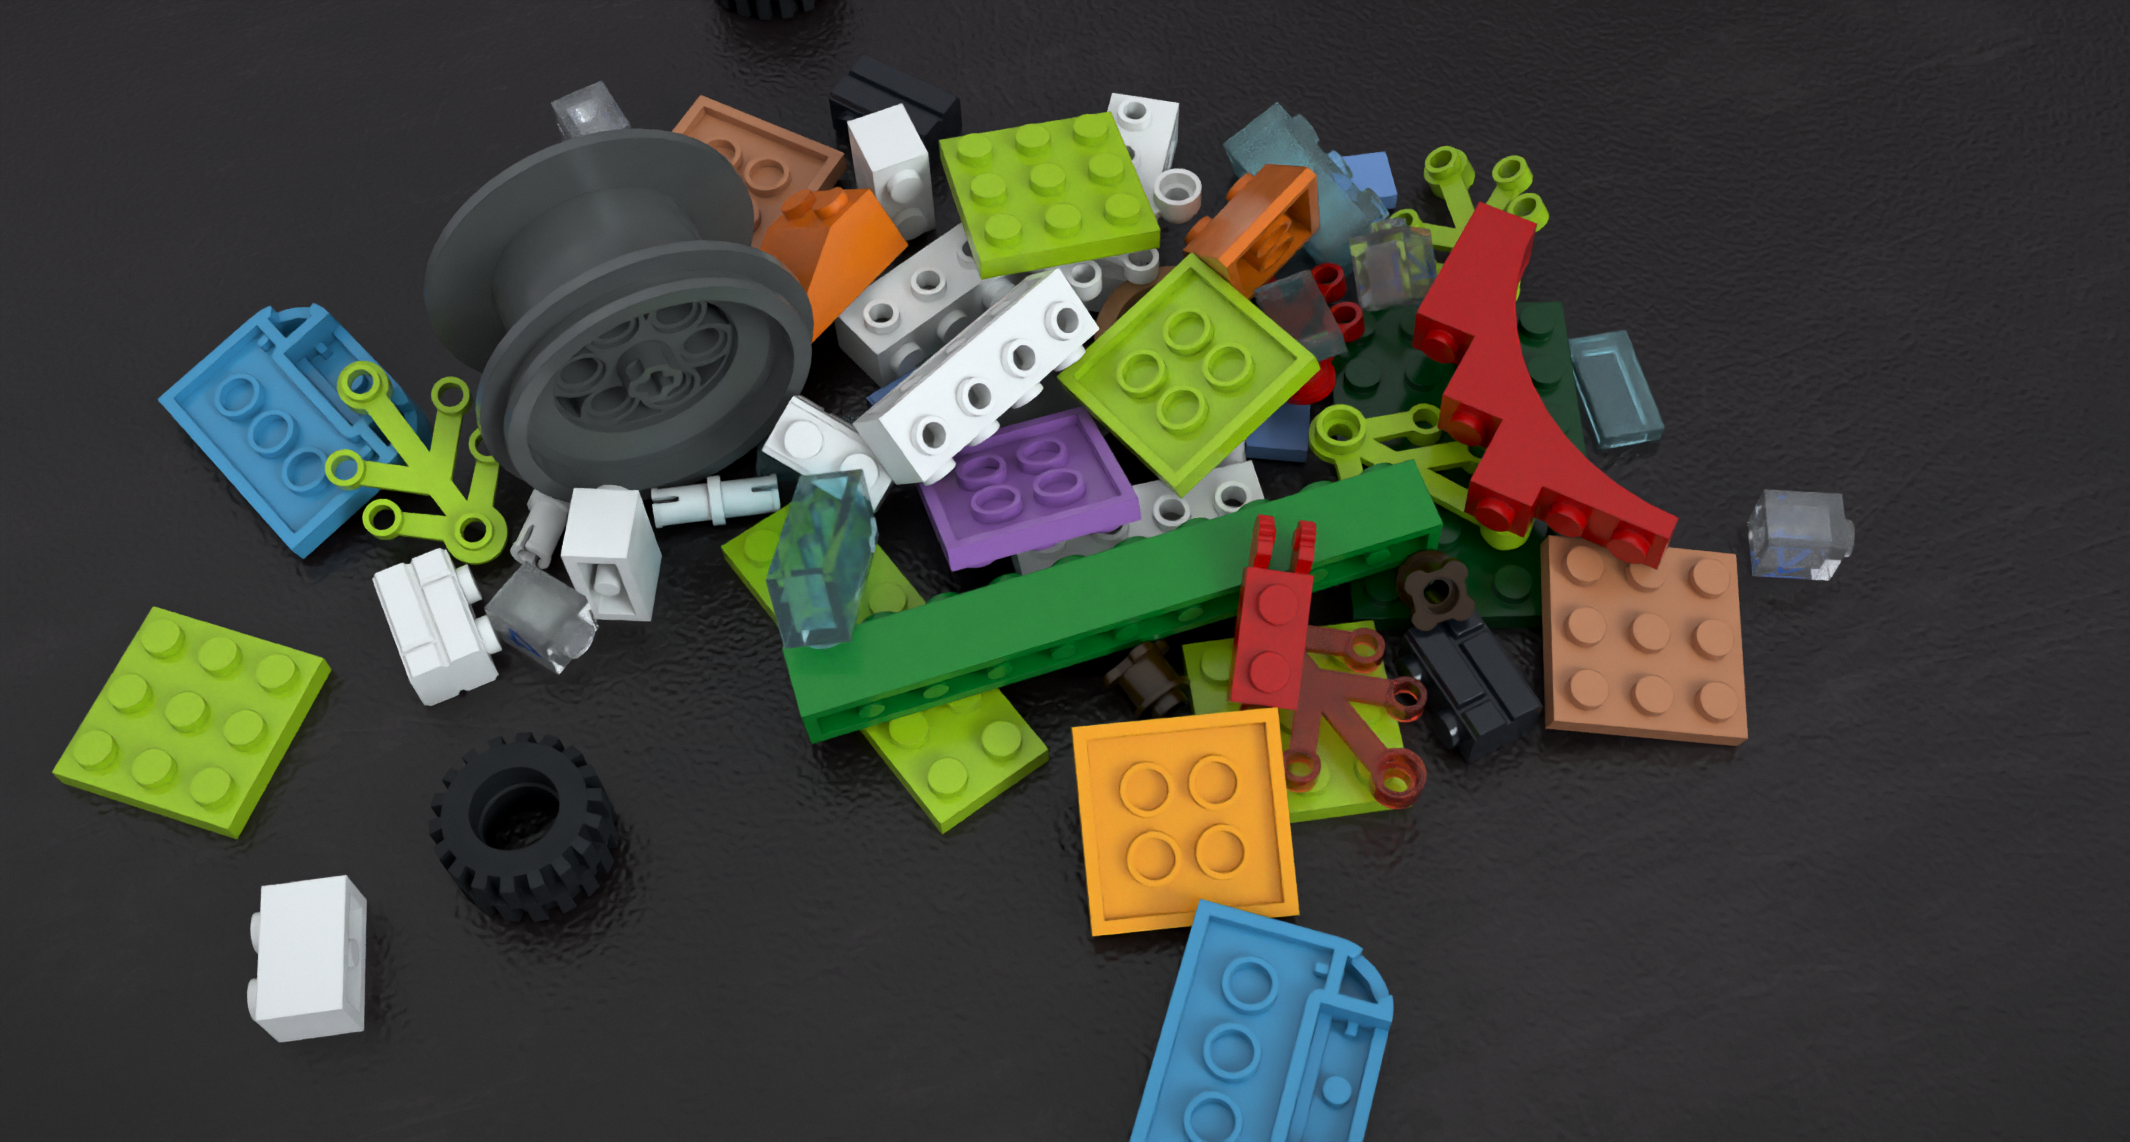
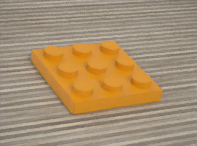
[1071,707,1300,936]

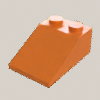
[1182,164,1320,301]
[760,187,908,344]

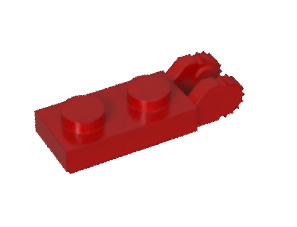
[1226,514,1317,710]

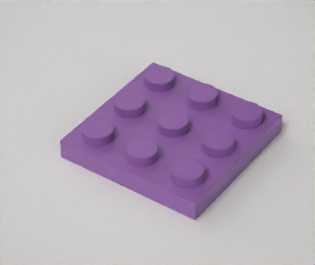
[915,406,1142,572]

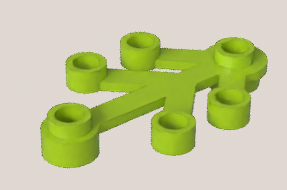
[1386,146,1549,301]
[325,361,508,565]
[1308,403,1535,550]

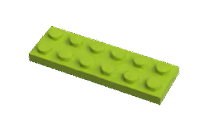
[721,485,1049,835]

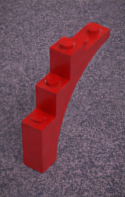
[1412,202,1679,570]

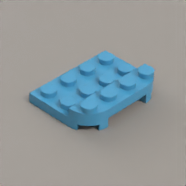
[157,303,432,559]
[1129,899,1394,1142]

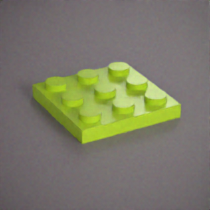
[939,111,1161,280]
[1056,252,1321,499]
[52,606,332,839]
[1181,620,1415,823]

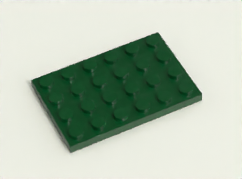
[1323,301,1587,631]

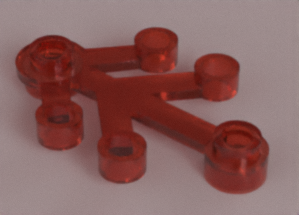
[1239,625,1427,809]

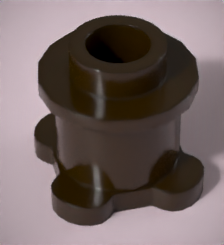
[1395,549,1475,631]
[1102,638,1191,721]

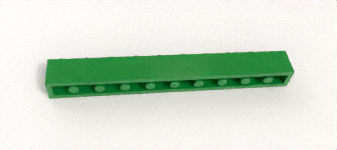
[782,459,1443,744]

